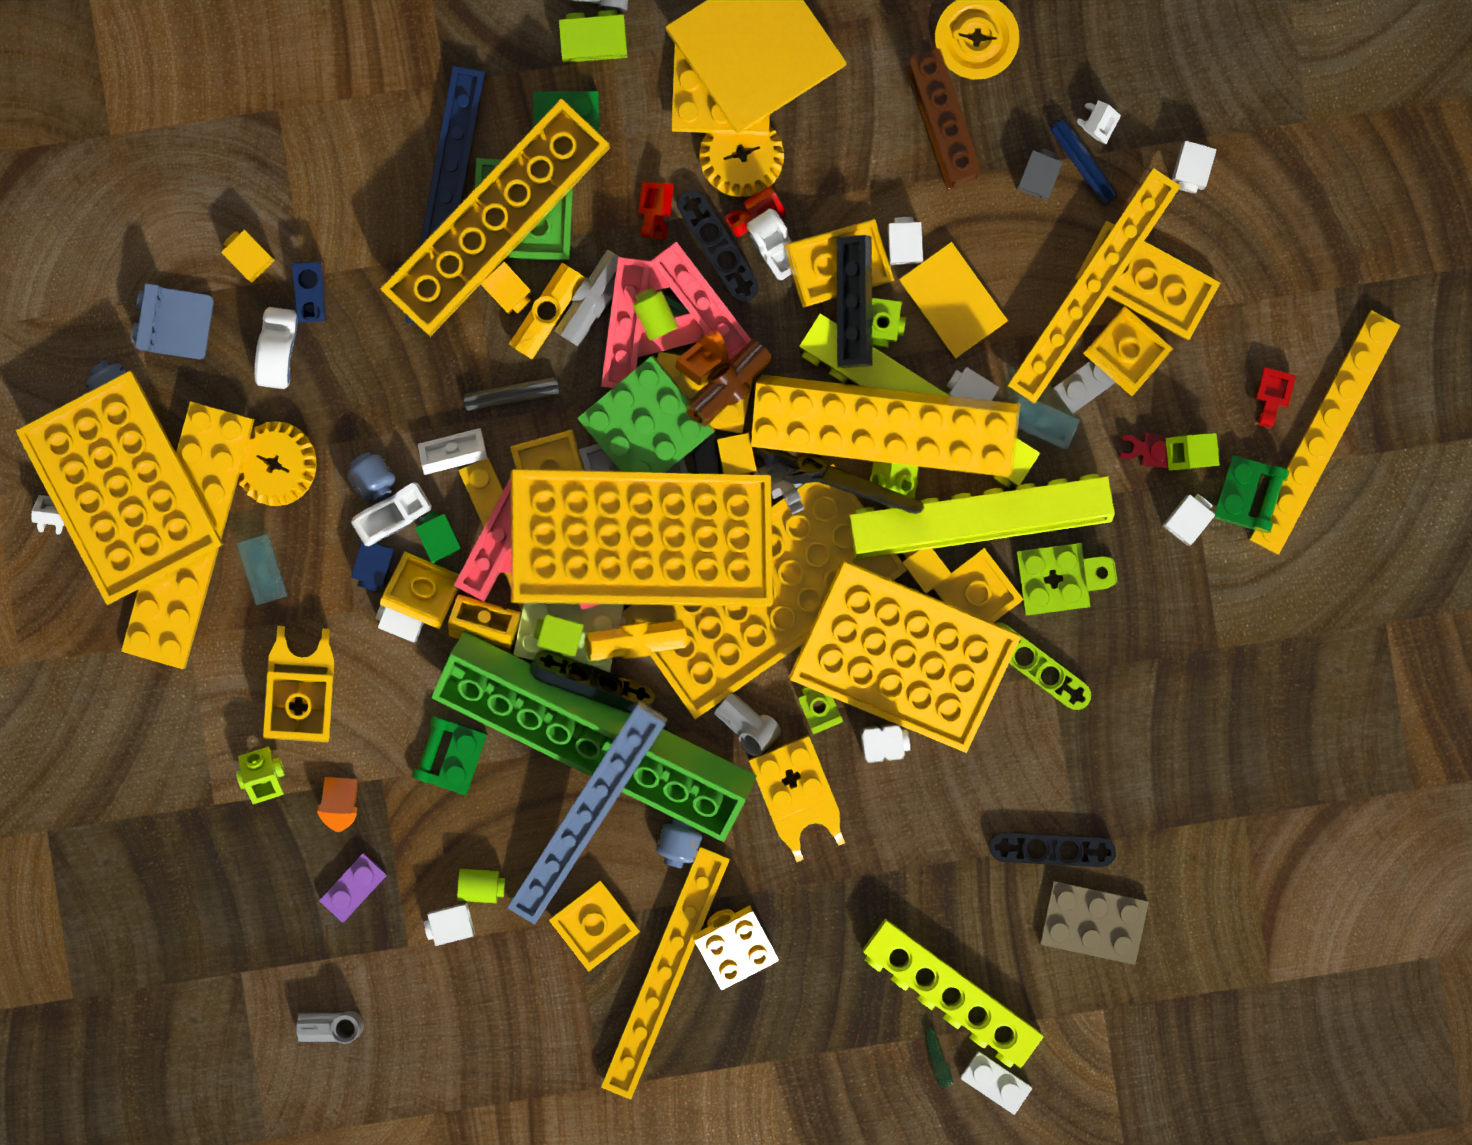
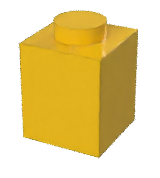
[221,230,275,282]
[481,262,532,314]
[717,433,756,475]
[902,548,951,594]

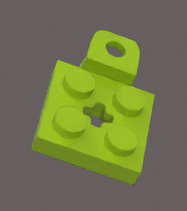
[1017,543,1117,616]

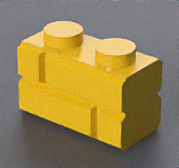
[448,594,521,654]

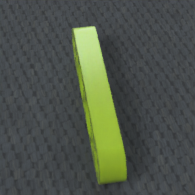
[995,622,1091,710]

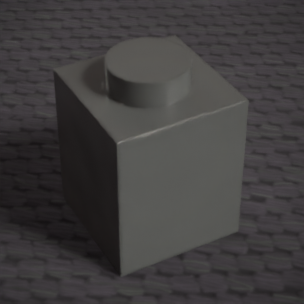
[1016,148,1063,201]

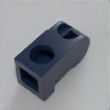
[292,261,326,323]

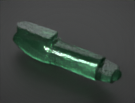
[926,1028,954,1089]

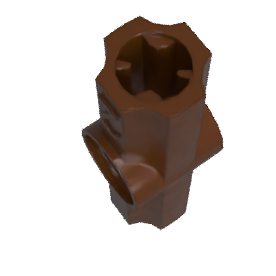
[685,340,772,427]

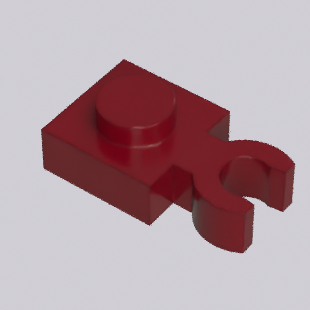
[1119,433,1178,469]

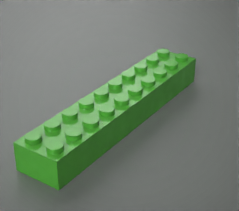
[431,631,757,842]

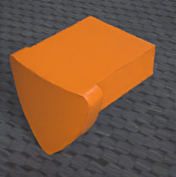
[675,331,728,386]
[317,777,358,832]

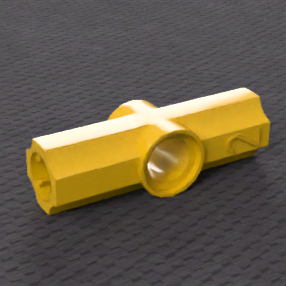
[509,263,585,360]
[584,619,687,661]

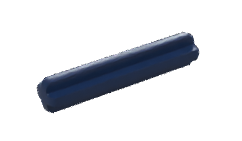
[1050,119,1117,205]

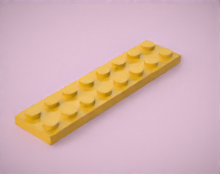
[121,401,255,669]

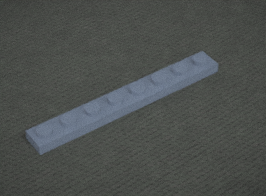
[507,701,667,925]

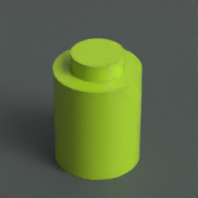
[632,288,678,340]
[457,868,505,904]

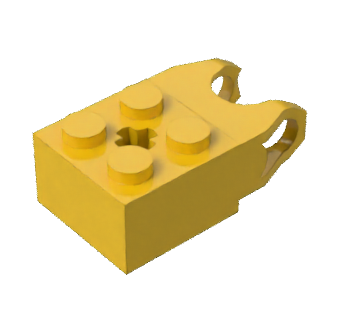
[263,626,334,742]
[749,735,845,862]

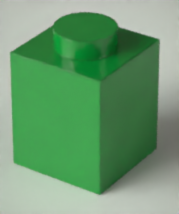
[415,511,463,563]

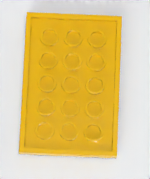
[16,371,224,605]
[789,560,1021,753]

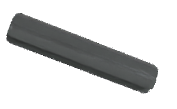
[463,377,559,411]

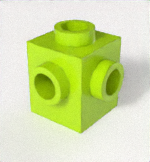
[872,298,906,348]
[869,461,918,505]
[236,746,285,804]

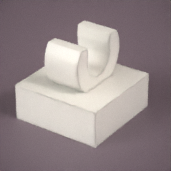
[1077,100,1121,144]
[32,495,64,534]

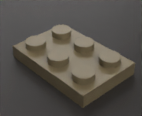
[1039,880,1149,965]

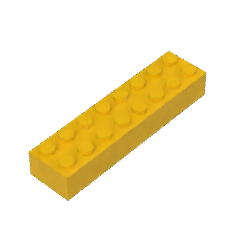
[381,99,610,337]
[751,375,1020,477]

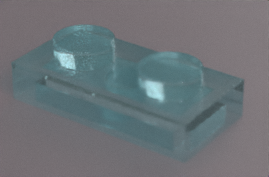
[1016,395,1080,450]
[237,534,288,606]

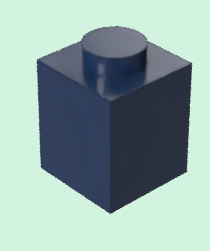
[351,541,396,591]

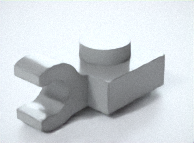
[758,462,804,515]

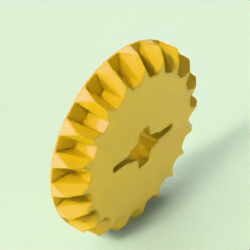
[935,0,1020,80]
[699,125,784,197]
[239,421,317,506]

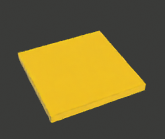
[666,0,846,135]

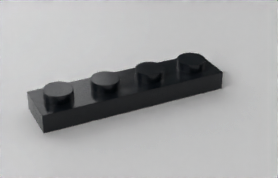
[837,235,872,369]

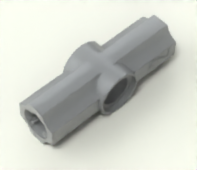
[555,250,618,346]

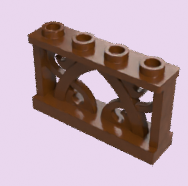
[905,48,982,190]

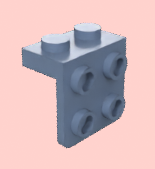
[132,283,214,360]

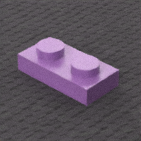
[319,853,388,923]

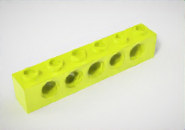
[862,919,1044,1068]

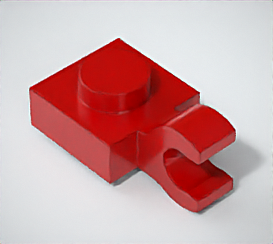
[638,182,674,240]
[724,186,787,237]
[1255,367,1296,428]

